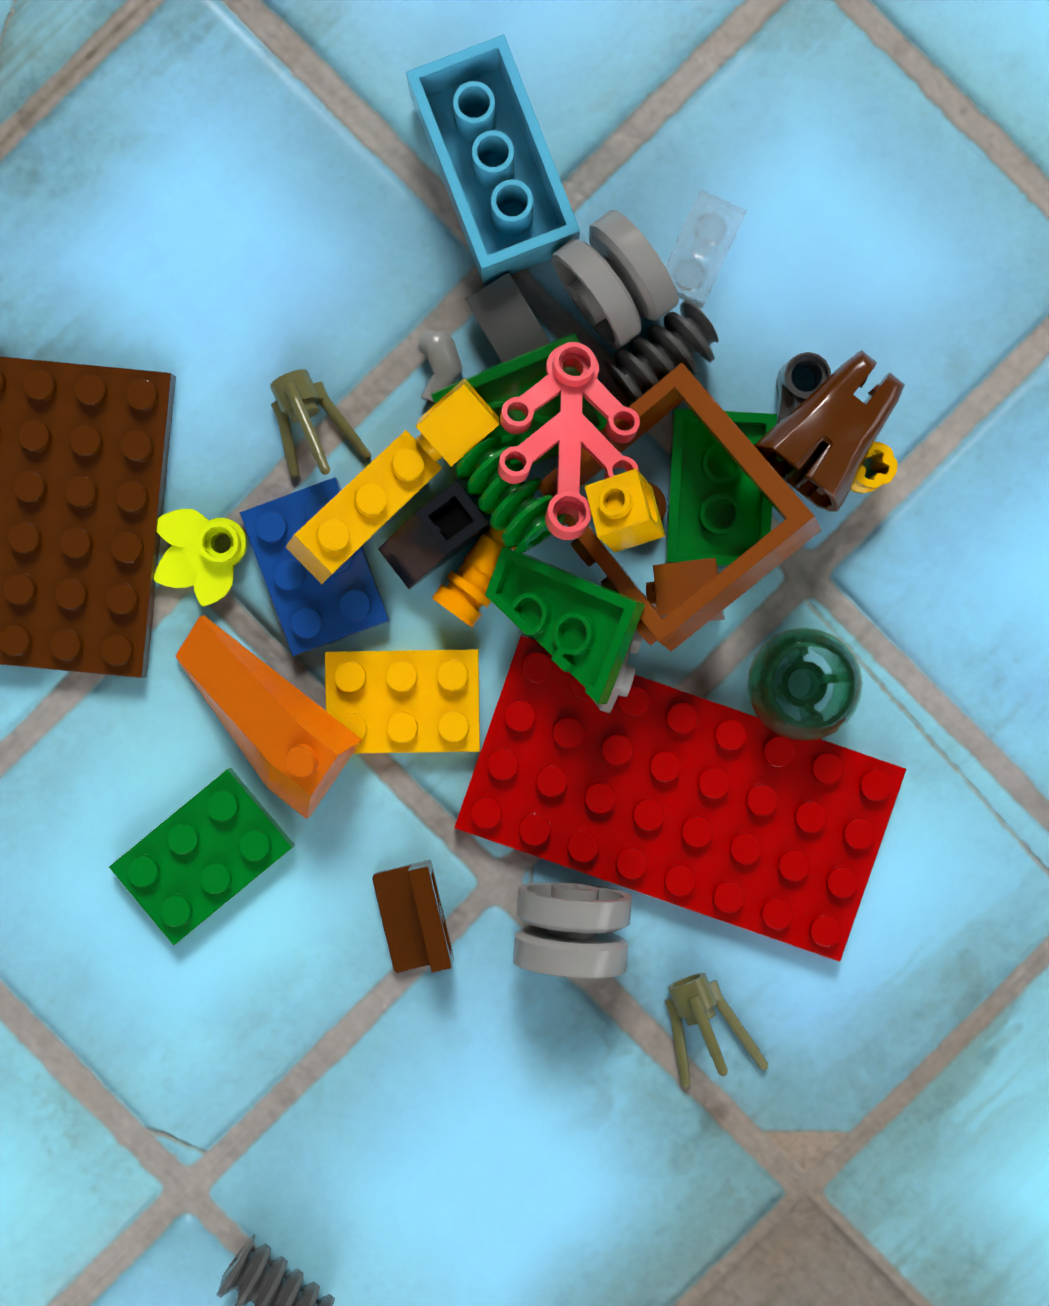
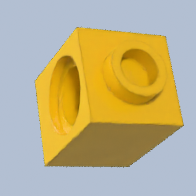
[415,378,499,467]
[585,468,665,553]

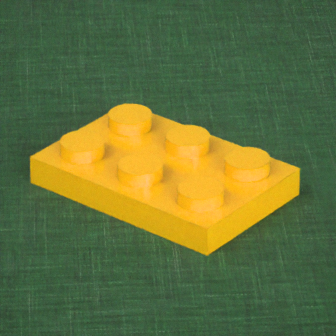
[325,649,480,753]

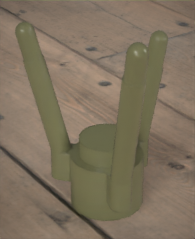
[270,369,371,479]
[664,973,768,1088]

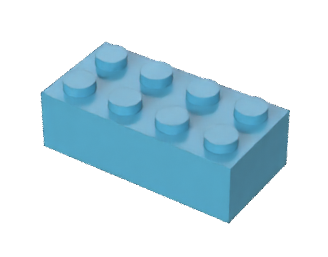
[406,34,580,285]

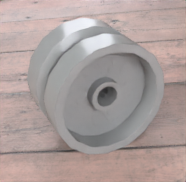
[551,210,679,350]
[513,882,632,978]

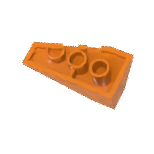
[175,615,362,819]

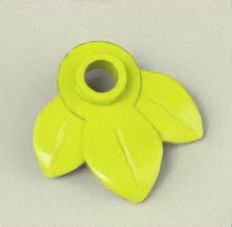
[154,509,248,607]

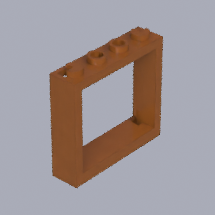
[539,363,822,652]

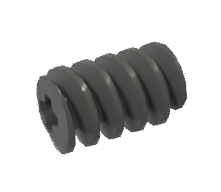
[603,300,719,403]
[217,1234,335,1306]

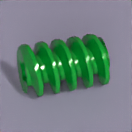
[455,436,566,554]

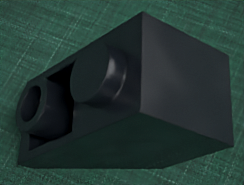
[378,481,490,590]

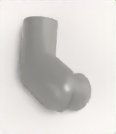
[418,330,463,406]

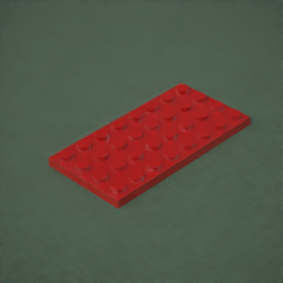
[454,635,907,962]

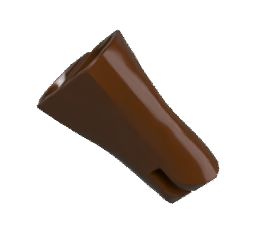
[754,350,905,512]

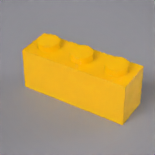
[285,430,442,584]

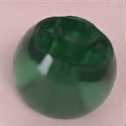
[747,627,863,741]

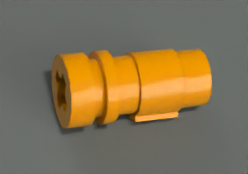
[432,526,517,628]

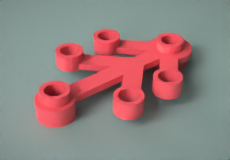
[497,342,640,540]

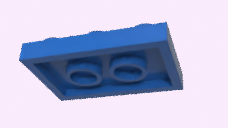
[239,477,390,656]

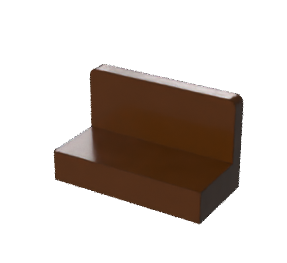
[372,859,454,973]

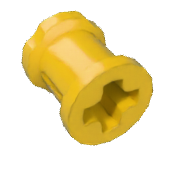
[850,441,898,494]

